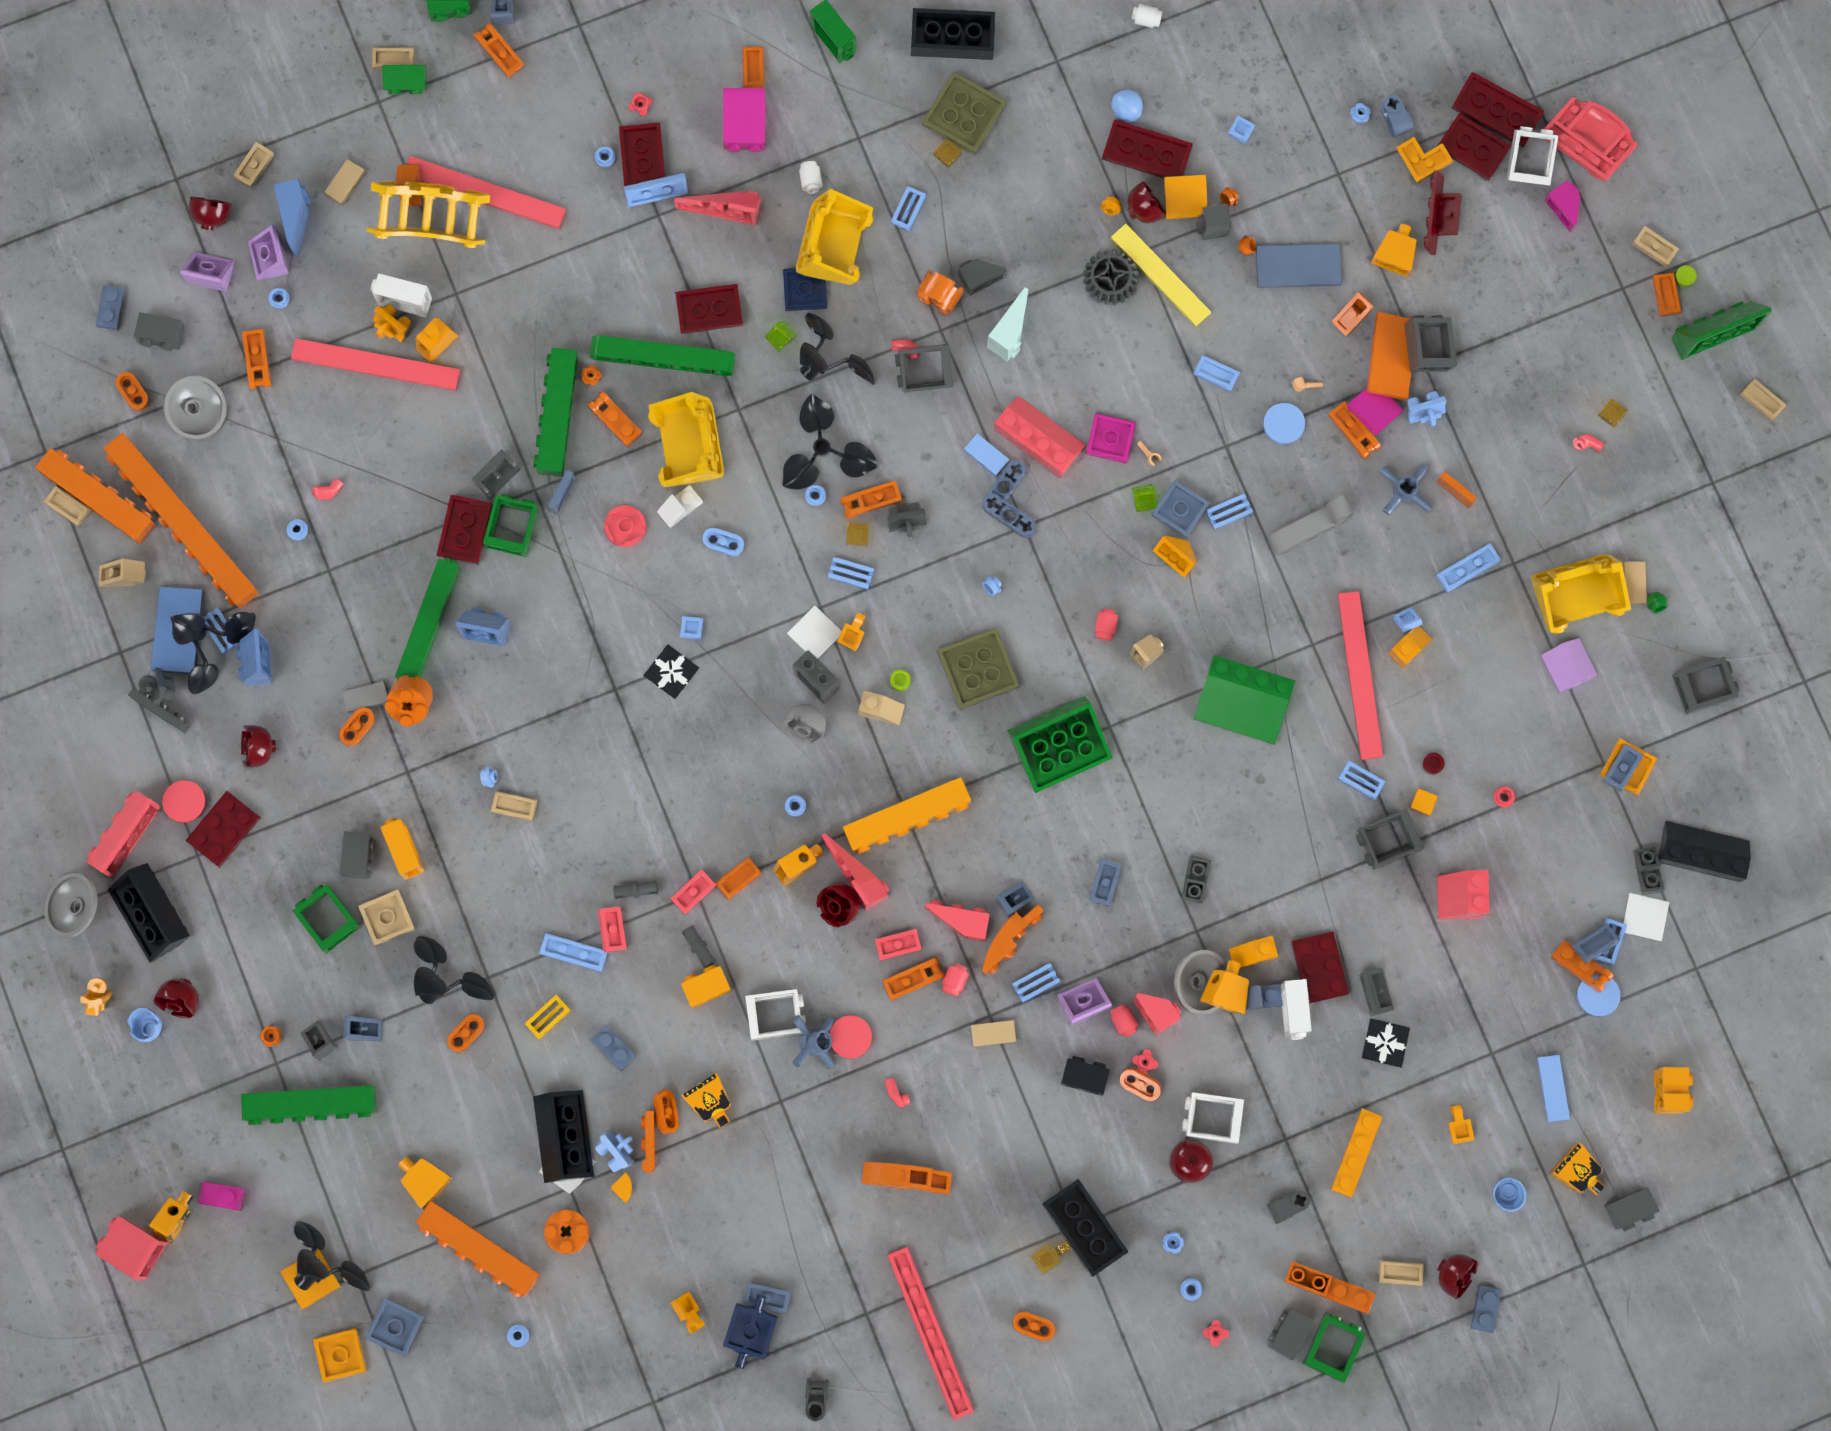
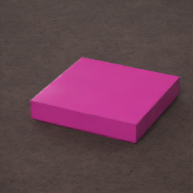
[1346,388,1404,436]
[1086,413,1136,464]

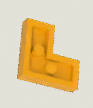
[1396,137,1453,184]

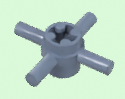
[1379,464,1433,515]
[792,1015,835,1069]

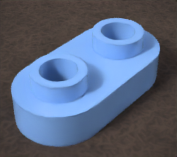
[703,528,744,557]

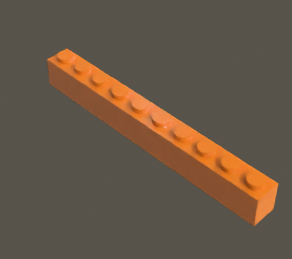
[103,432,260,609]

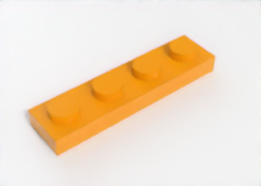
[1330,1108,1382,1198]

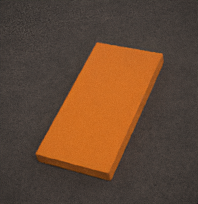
[1366,311,1411,401]

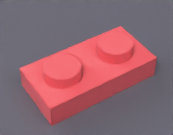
[670,869,717,915]
[597,907,627,953]
[875,929,922,961]

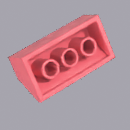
[994,396,1086,479]
[87,790,161,879]

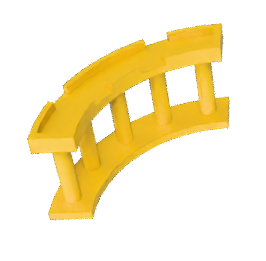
[367,181,490,248]

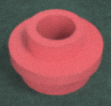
[1493,786,1515,808]

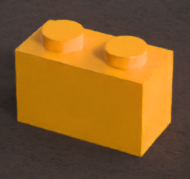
[680,965,731,1009]

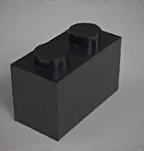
[1060,1056,1110,1096]

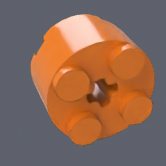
[916,270,965,316]
[385,675,433,727]
[544,1209,590,1254]

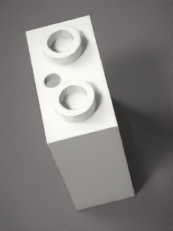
[1506,126,1558,186]
[371,273,432,318]
[1280,979,1312,1040]
[745,989,806,1041]
[1182,1092,1244,1144]

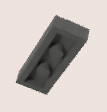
[128,689,189,734]

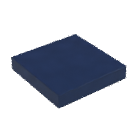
[783,269,827,311]

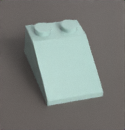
[987,287,1029,362]

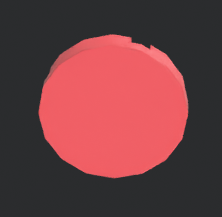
[604,505,647,548]
[162,780,206,823]
[830,1015,872,1059]

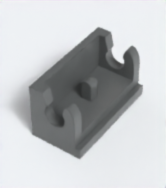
[472,449,520,499]
[1359,968,1394,1016]

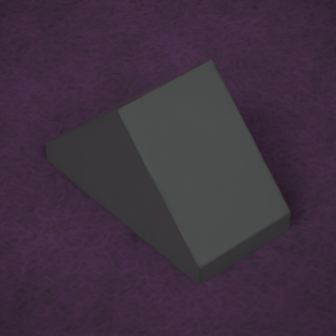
[301,1021,337,1061]

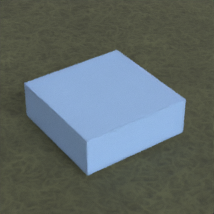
[1227,115,1256,144]
[1393,607,1422,633]
[680,616,704,640]

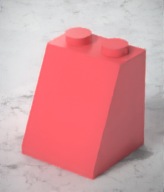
[1437,870,1490,920]
[95,1216,168,1281]

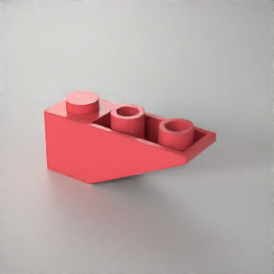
[925,900,990,942]

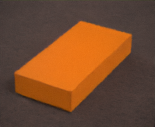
[743,46,764,88]
[1652,272,1682,317]
[1437,471,1477,508]
[715,857,762,900]

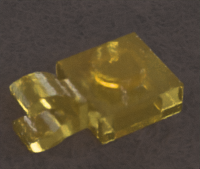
[1031,1241,1070,1275]

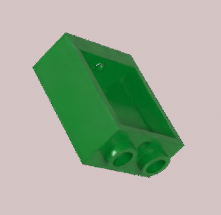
[809,0,856,63]
[483,494,539,557]
[292,885,361,954]
[1302,1313,1366,1383]

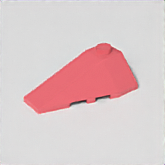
[674,191,762,226]
[821,834,890,911]

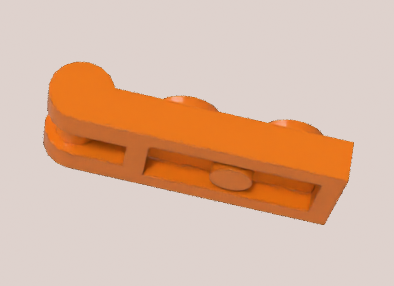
[473,22,524,78]
[242,329,272,390]
[587,391,643,448]
[1328,401,1381,460]
[840,480,902,519]
[1551,940,1614,993]
[882,957,945,1001]
[641,1111,656,1173]

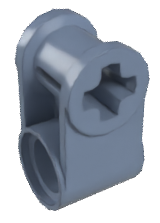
[1381,95,1414,137]

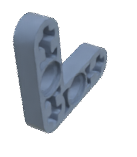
[983,460,1036,538]

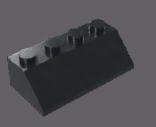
[1658,821,1751,882]
[108,863,190,963]
[533,1090,594,1183]

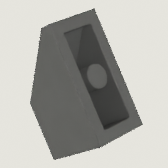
[958,259,1007,296]

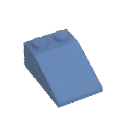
[274,179,311,256]
[456,608,510,646]
[237,629,272,686]

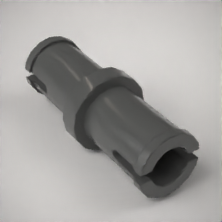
[613,880,658,899]
[682,925,716,969]

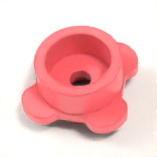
[628,93,653,116]
[1132,1049,1158,1074]
[1202,1320,1229,1347]

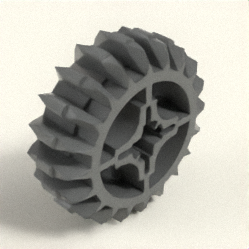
[1083,249,1139,306]

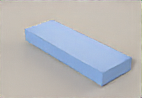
[624,173,689,207]
[1436,543,1501,593]
[539,933,608,972]
[1537,1055,1570,1123]

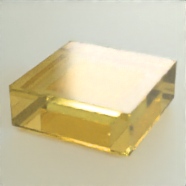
[933,139,962,168]
[1598,398,1628,428]
[846,523,869,546]

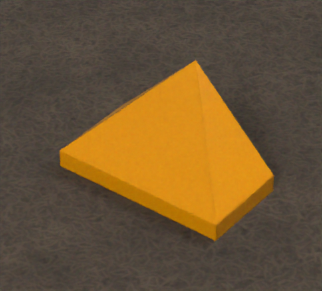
[1152,535,1197,578]

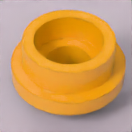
[1100,197,1121,216]

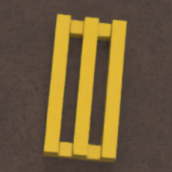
[524,994,571,1040]

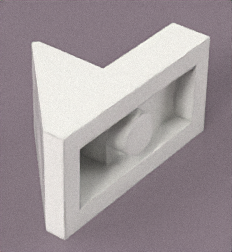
[657,485,703,528]

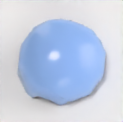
[1111,89,1143,123]
[127,1008,162,1042]
[1493,1177,1527,1212]

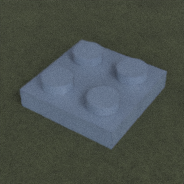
[1151,480,1210,539]
[365,1298,425,1357]

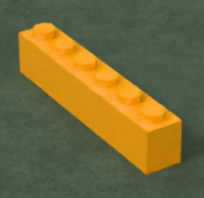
[843,777,971,854]

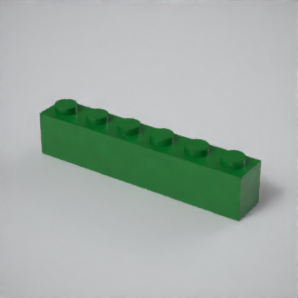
[533,348,578,477]
[241,1085,377,1125]

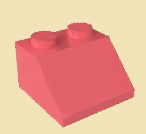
[1132,993,1181,1036]

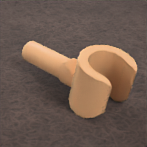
[1292,377,1323,392]
[1137,441,1161,466]

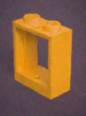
[380,818,425,880]

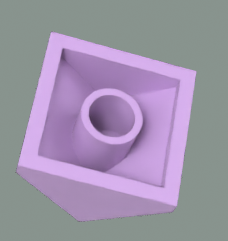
[248,225,289,281]
[181,252,234,292]
[1541,638,1598,694]
[1057,978,1112,1026]

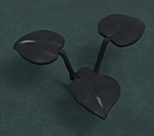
[800,312,875,385]
[782,394,878,489]
[171,612,256,695]
[413,936,494,1004]
[294,1221,370,1291]

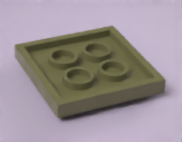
[922,71,1007,155]
[937,628,1020,710]

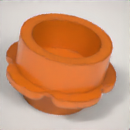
[1220,187,1238,207]
[1238,235,1256,256]
[581,365,602,385]
[260,1025,282,1047]

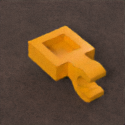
[837,612,866,652]
[1448,1105,1474,1144]
[670,1291,705,1334]

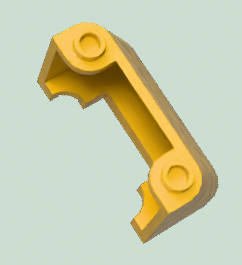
[796,189,874,285]
[648,392,724,487]
[1531,554,1631,634]

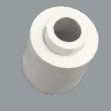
[1131,4,1163,28]
[799,161,823,194]

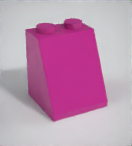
[723,88,766,152]

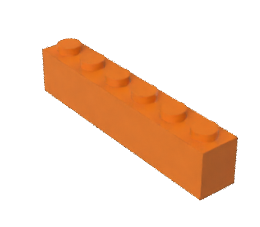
[35,448,155,545]
[416,1201,541,1298]

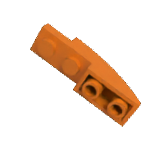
[981,905,1044,976]
[861,1162,952,1195]
[1284,1261,1376,1315]

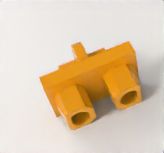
[372,304,411,343]
[80,977,112,1015]

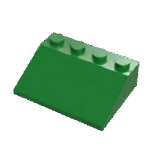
[1671,301,1772,360]
[1193,655,1295,745]
[1007,696,1113,793]

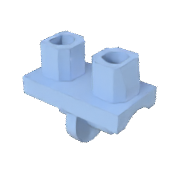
[1407,391,1446,427]
[595,1131,635,1172]

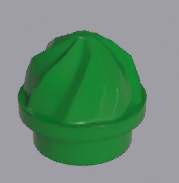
[1647,592,1668,614]

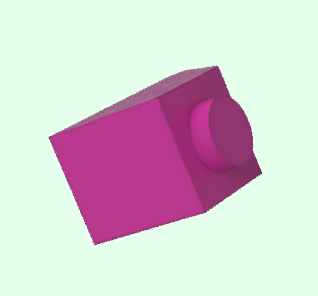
[1544,180,1580,232]
[198,1182,246,1211]

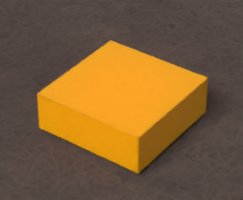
[1410,788,1438,817]

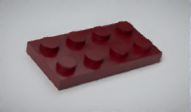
[1452,72,1544,148]
[1102,119,1193,179]

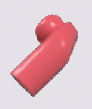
[891,339,920,359]
[1573,434,1605,452]
[312,478,344,500]
[884,1078,910,1108]

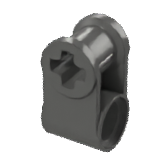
[1267,1191,1310,1224]
[805,1378,829,1422]

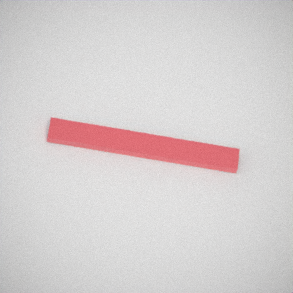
[406,156,566,230]
[291,338,460,391]
[1337,591,1383,760]
[887,1247,974,1420]

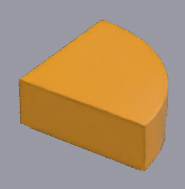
[610,1172,632,1203]

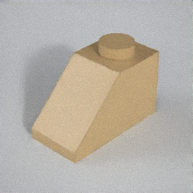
[99,559,146,587]
[1130,634,1164,670]
[858,691,905,726]

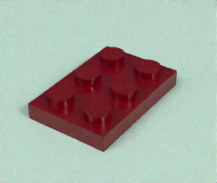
[1438,113,1512,181]
[619,123,665,186]
[675,284,743,334]
[436,494,493,565]
[185,790,261,868]
[1291,931,1349,1004]

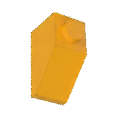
[1388,626,1433,669]
[1228,936,1278,969]

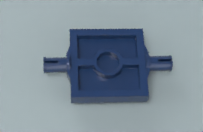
[723,1294,778,1369]

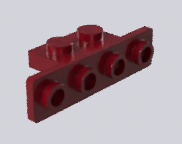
[1424,170,1462,255]

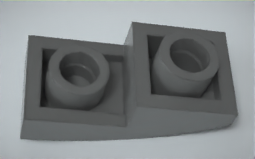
[1634,846,1665,895]
[1181,856,1211,904]

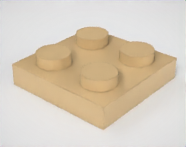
[358,889,415,946]

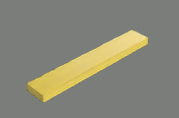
[1110,224,1211,327]

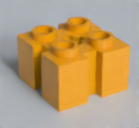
[1653,1067,1693,1114]

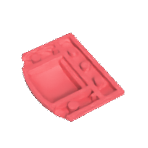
[1544,97,1638,182]

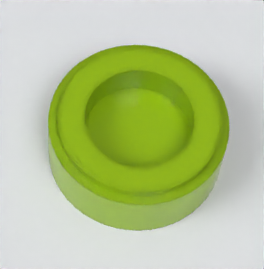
[1675,266,1697,288]
[890,669,911,692]

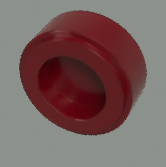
[1422,753,1445,775]

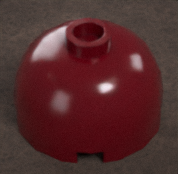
[1127,181,1166,224]
[189,197,232,231]
[241,725,276,767]
[816,883,860,927]
[153,978,199,1019]
[1169,1139,1213,1183]
[1437,1254,1479,1299]

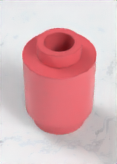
[1094,609,1118,641]
[942,963,969,997]
[1110,1004,1138,1038]

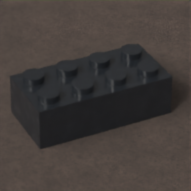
[911,8,995,60]
[1041,1179,1128,1277]

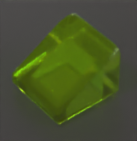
[765,321,797,352]
[1132,484,1157,512]

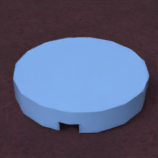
[1263,403,1305,445]
[1576,974,1620,1017]

